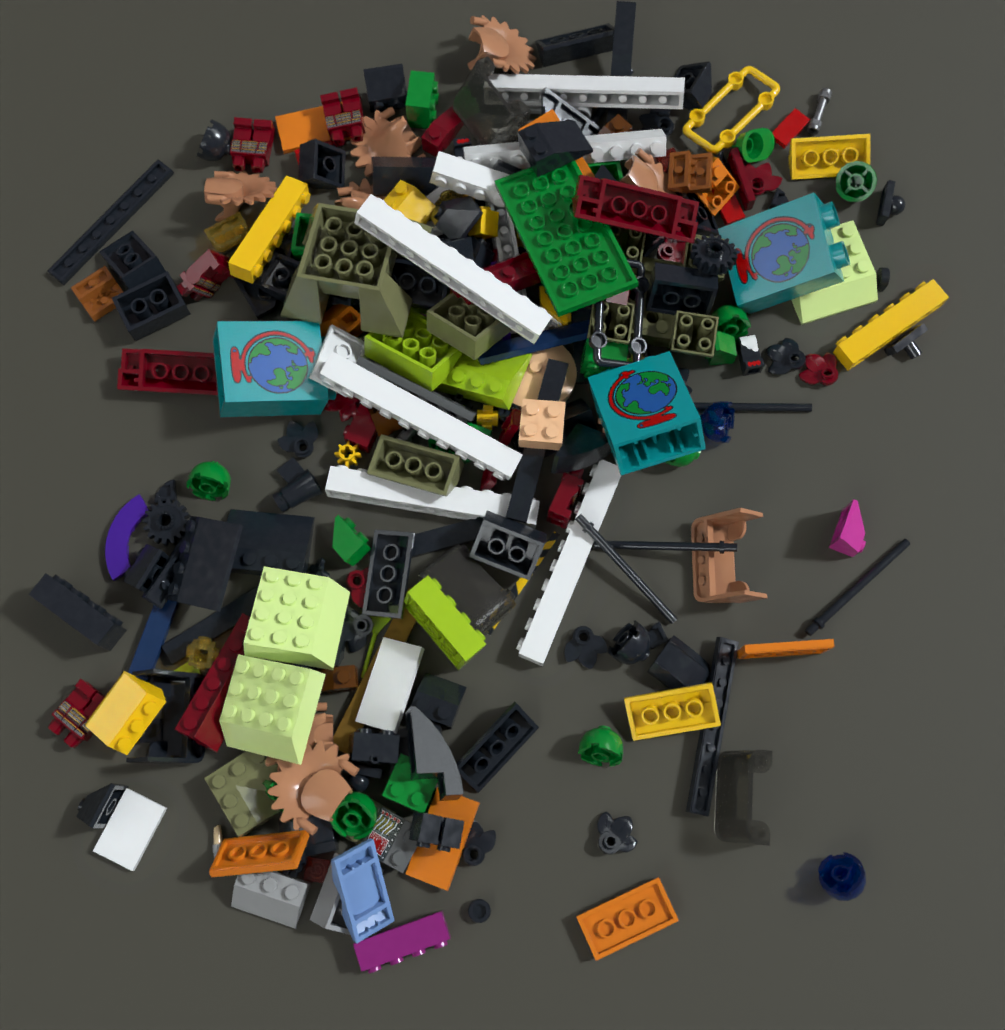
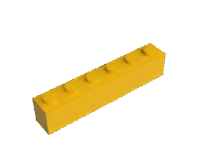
[228,175,310,284]
[833,279,949,371]

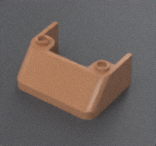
[691,508,767,603]

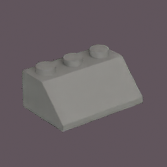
[310,853,384,935]
[231,871,311,928]

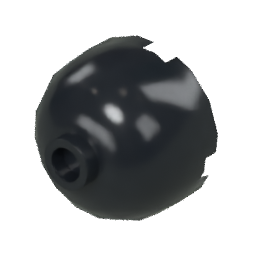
[197,119,231,161]
[608,620,651,665]

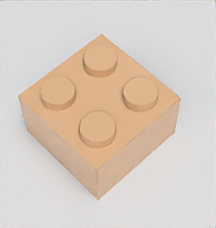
[518,398,565,450]

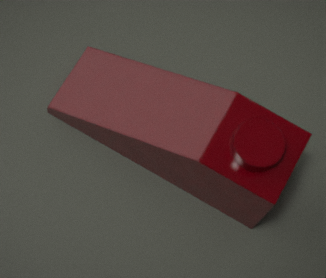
[421,104,471,157]

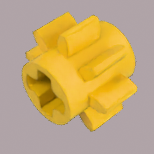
[477,405,498,430]
[334,441,362,468]

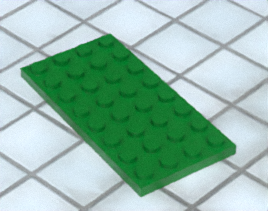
[494,161,638,317]

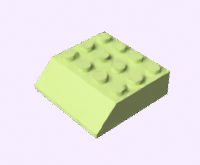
[791,220,878,325]
[244,567,350,670]
[219,654,326,765]

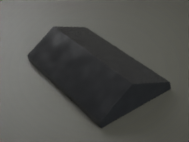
[362,530,415,619]

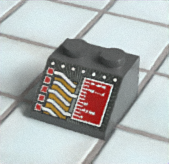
[363,807,417,873]

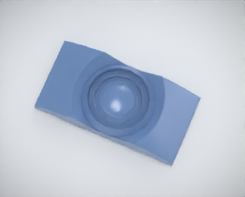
[331,838,395,944]

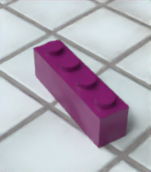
[353,910,451,973]

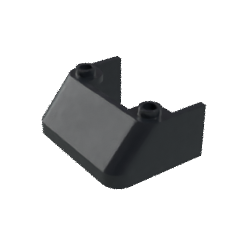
[126,669,206,764]

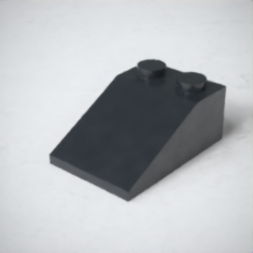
[518,120,593,177]
[99,230,166,290]
[254,252,300,304]

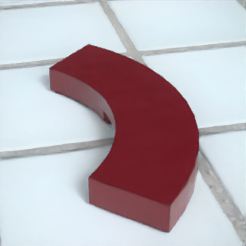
[480,408,521,491]

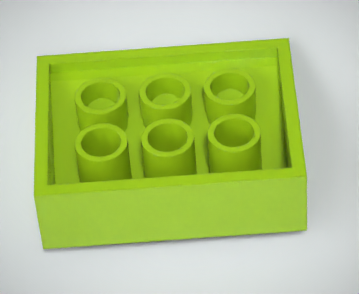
[364,309,463,392]
[435,353,532,410]
[404,576,486,671]

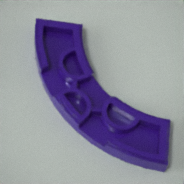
[105,494,150,581]

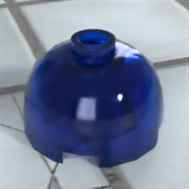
[700,401,735,443]
[818,852,866,901]

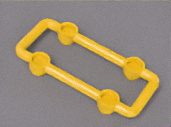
[682,66,780,153]

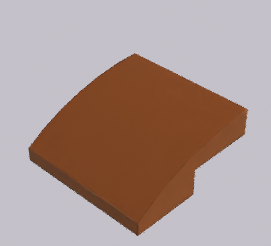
[668,150,713,193]
[71,266,123,322]

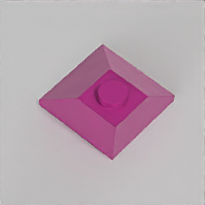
[829,499,866,557]

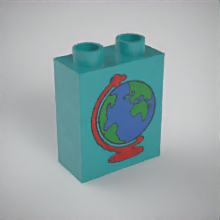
[718,192,850,314]
[213,321,336,417]
[588,351,706,475]

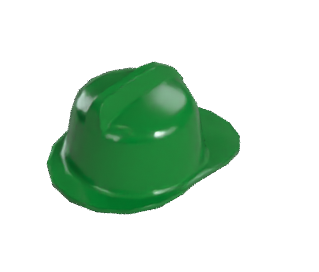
[732,128,775,163]

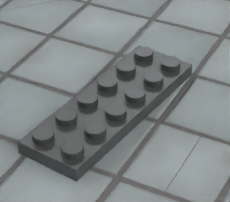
[356,356,477,423]

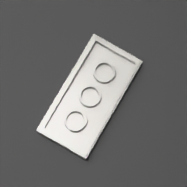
[355,637,424,734]

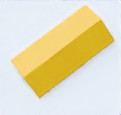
[788,134,870,180]
[624,682,721,741]

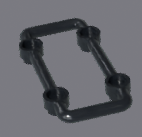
[588,259,650,368]

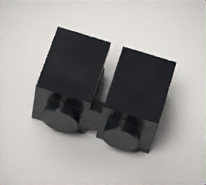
[409,812,464,852]

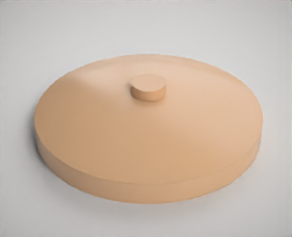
[512,345,577,410]

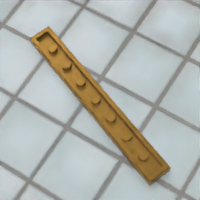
[333,588,417,754]

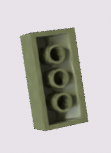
[367,434,465,497]

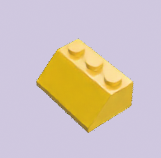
[384,180,436,224]
[85,671,166,755]

